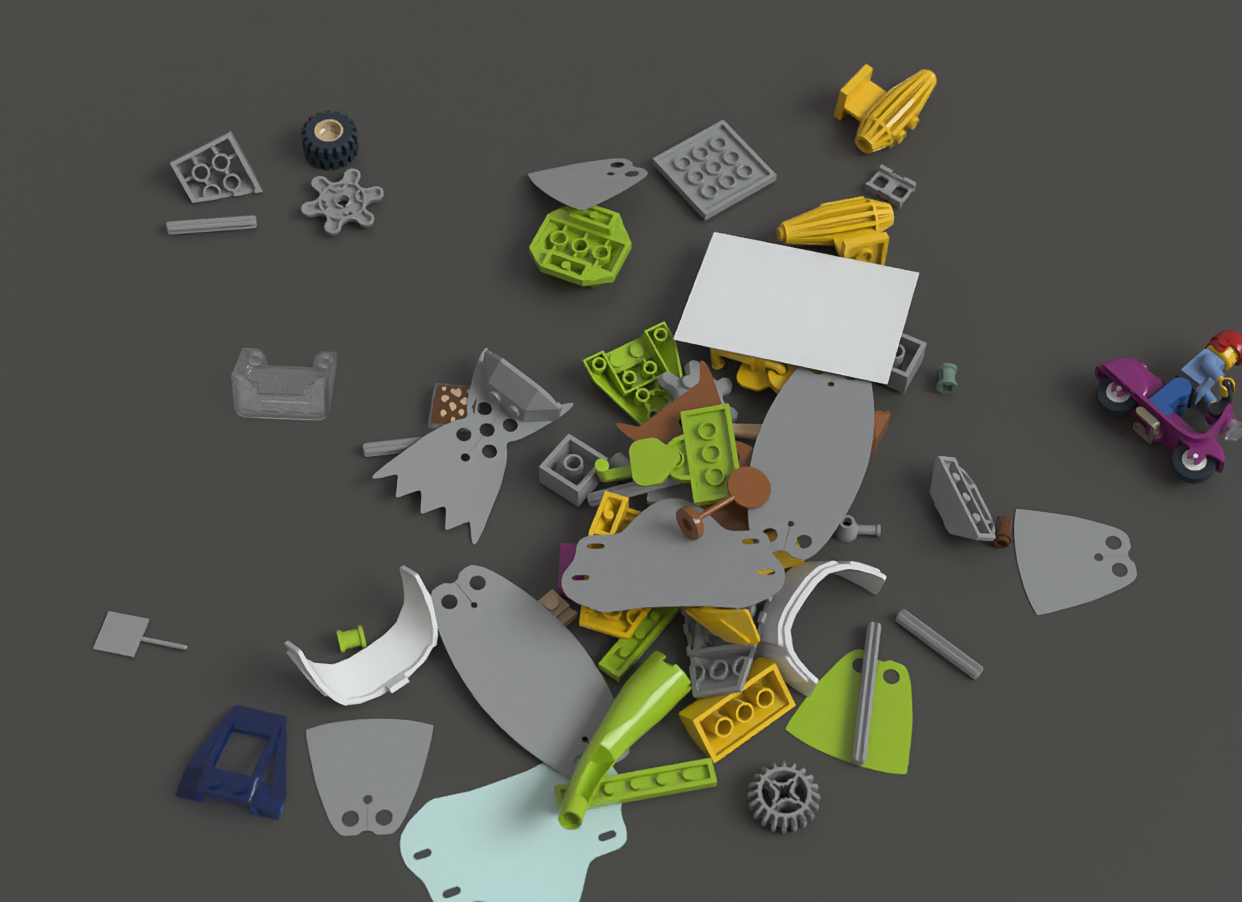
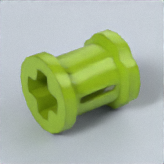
[336,625,367,653]

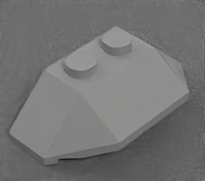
[482,350,562,422]
[930,456,996,541]

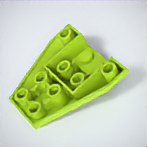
[582,321,683,426]

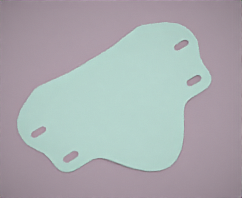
[400,756,627,902]

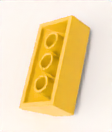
[678,657,796,764]

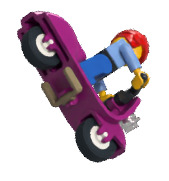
[1094,330,1242,484]

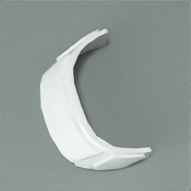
[756,560,887,697]
[284,565,438,706]

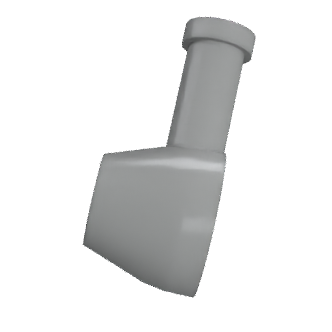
[834,515,881,542]

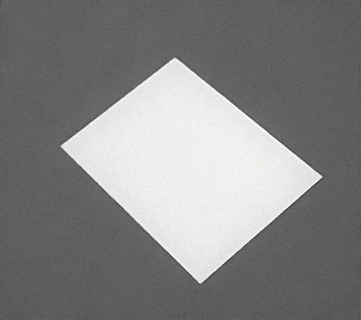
[673,232,919,384]

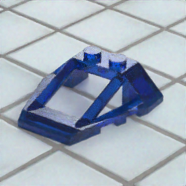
[176,705,287,820]

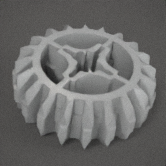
[747,761,820,834]

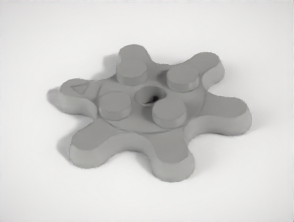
[301,169,384,236]
[658,360,738,424]

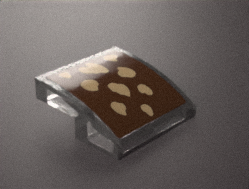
[428,383,480,433]

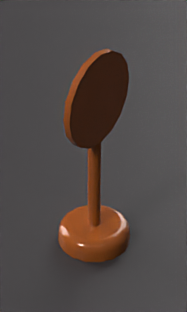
[676,466,771,541]

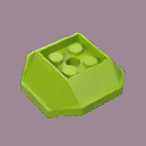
[529,205,631,288]

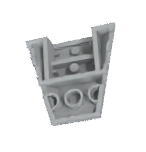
[681,596,773,699]

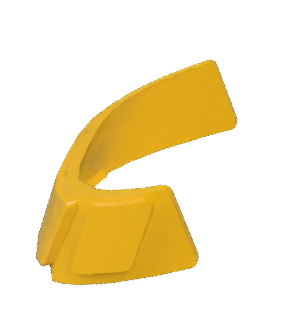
[682,531,805,645]

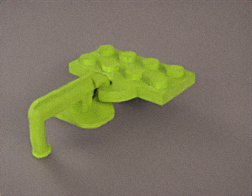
[594,403,740,506]

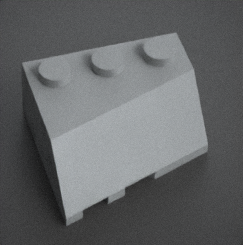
[170,130,263,203]

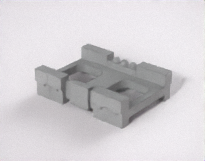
[865,164,917,209]

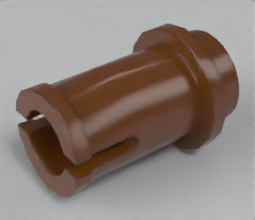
[993,515,1013,548]

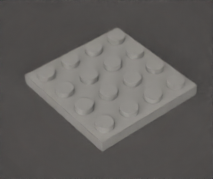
[652,120,777,220]

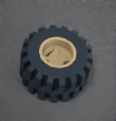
[301,111,359,170]

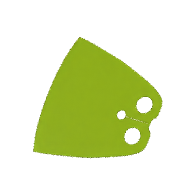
[785,649,913,775]

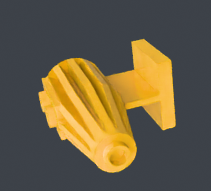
[834,64,937,154]
[776,196,894,266]

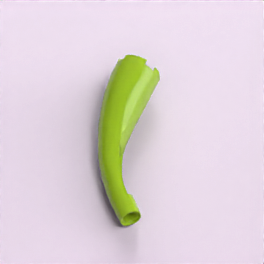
[558,651,692,830]

